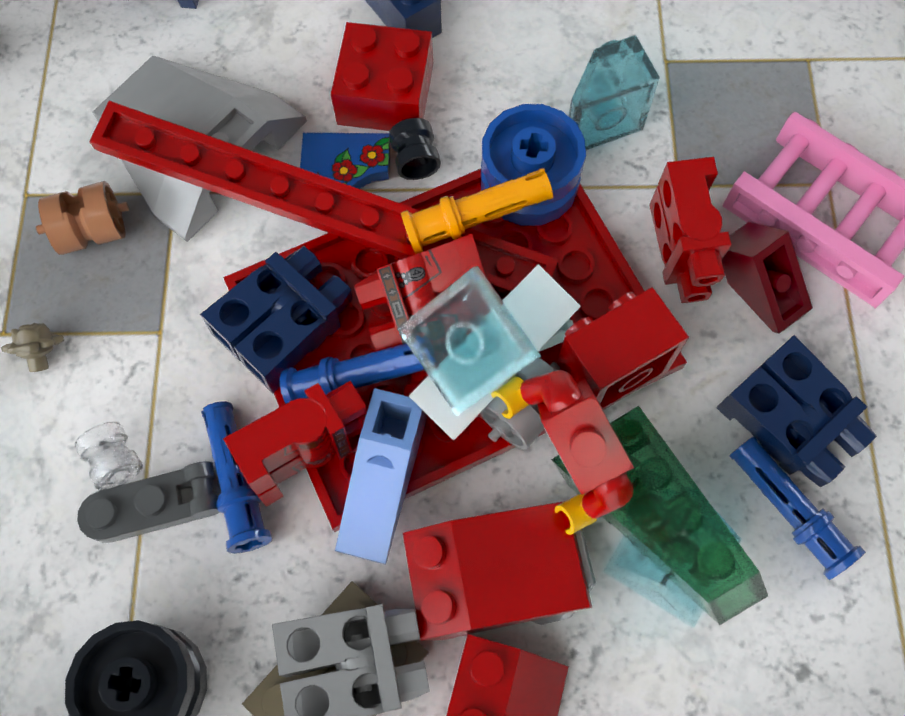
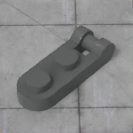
[77,461,220,543]

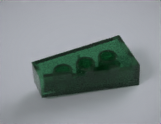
[551,406,768,625]

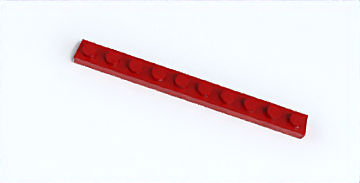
[89,101,558,296]

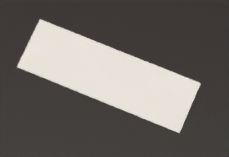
[409,264,581,441]

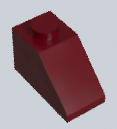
[722,221,813,334]

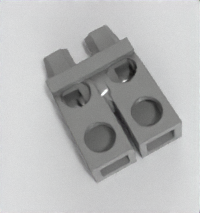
[272,604,430,716]

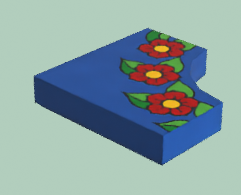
[300,133,391,189]

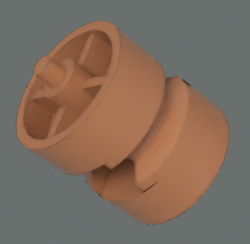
[36,181,129,255]

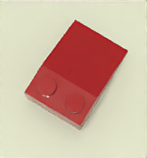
[403,501,592,641]

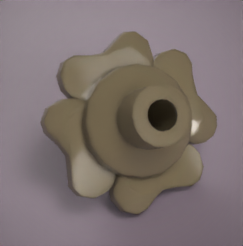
[1,323,64,372]

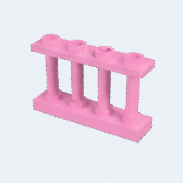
[723,112,905,308]

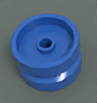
[481,104,586,226]

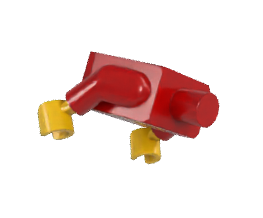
[491,370,635,535]

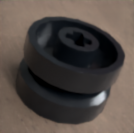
[65,620,207,716]

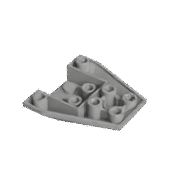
[93,56,307,242]

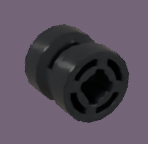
[389,118,441,180]

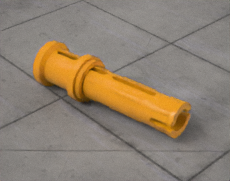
[401,168,554,254]

